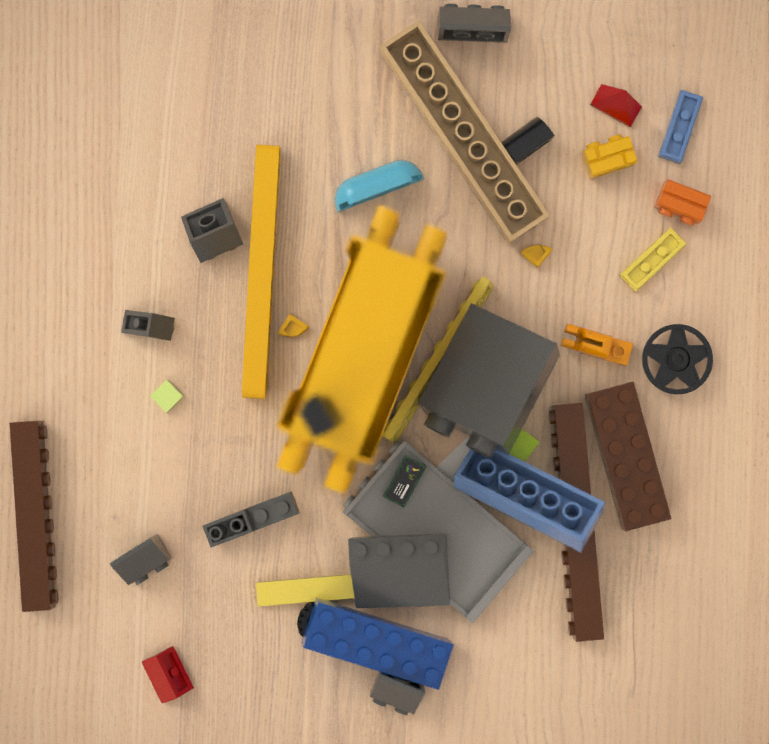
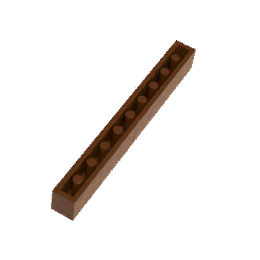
[549,403,604,642]

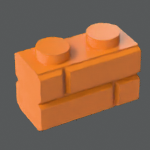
[654,179,711,226]

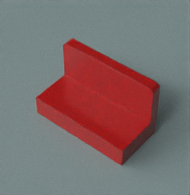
[142,646,194,703]

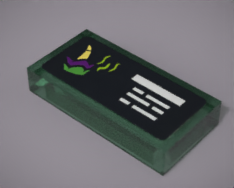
[383,455,427,508]

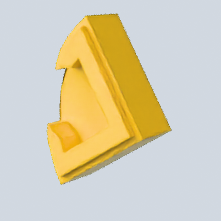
[520,245,553,268]
[277,314,309,337]

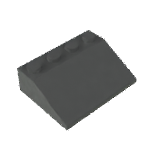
[348,533,450,608]

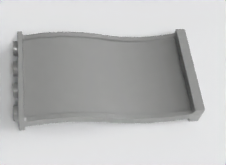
[343,440,534,623]

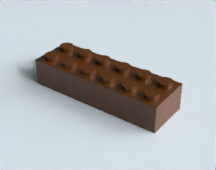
[584,382,672,531]

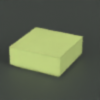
[150,380,184,413]

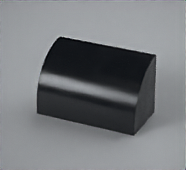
[501,117,555,165]

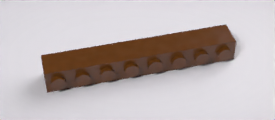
[9,421,59,612]

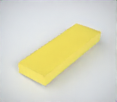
[619,227,687,292]

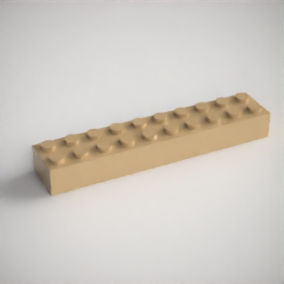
[380,20,550,245]

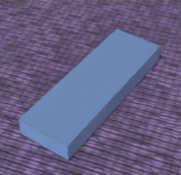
[658,90,703,164]

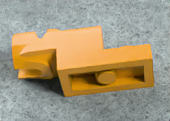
[561,324,633,366]

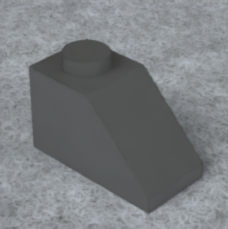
[121,310,175,341]

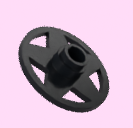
[642,324,713,395]

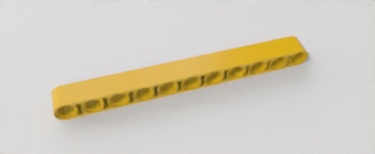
[242,144,281,399]

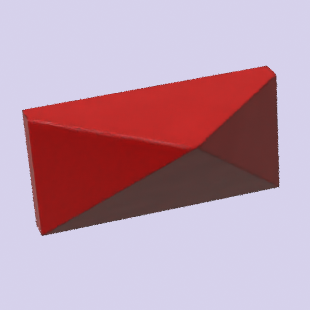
[590,84,642,127]

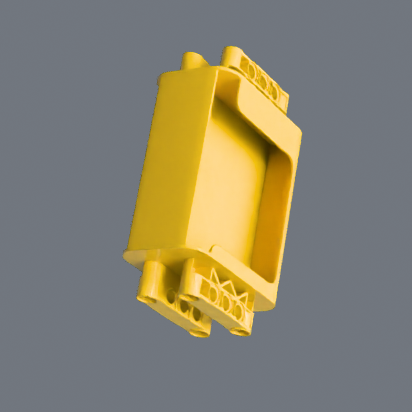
[276,206,447,494]

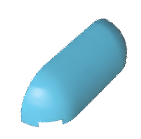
[335,160,424,212]

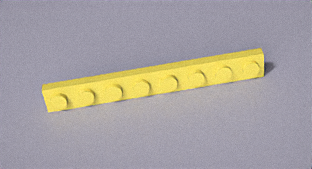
[382,276,495,443]

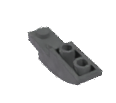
[203,491,300,547]

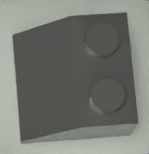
[181,198,243,263]
[109,534,172,585]
[370,671,425,715]

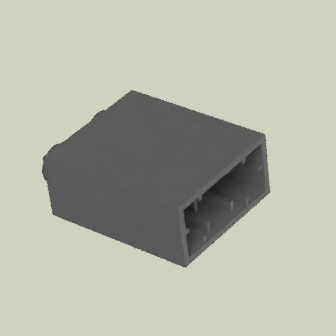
[418,303,560,459]

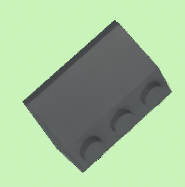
[438,4,511,43]

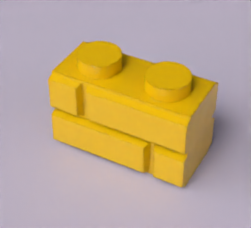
[582,134,637,180]

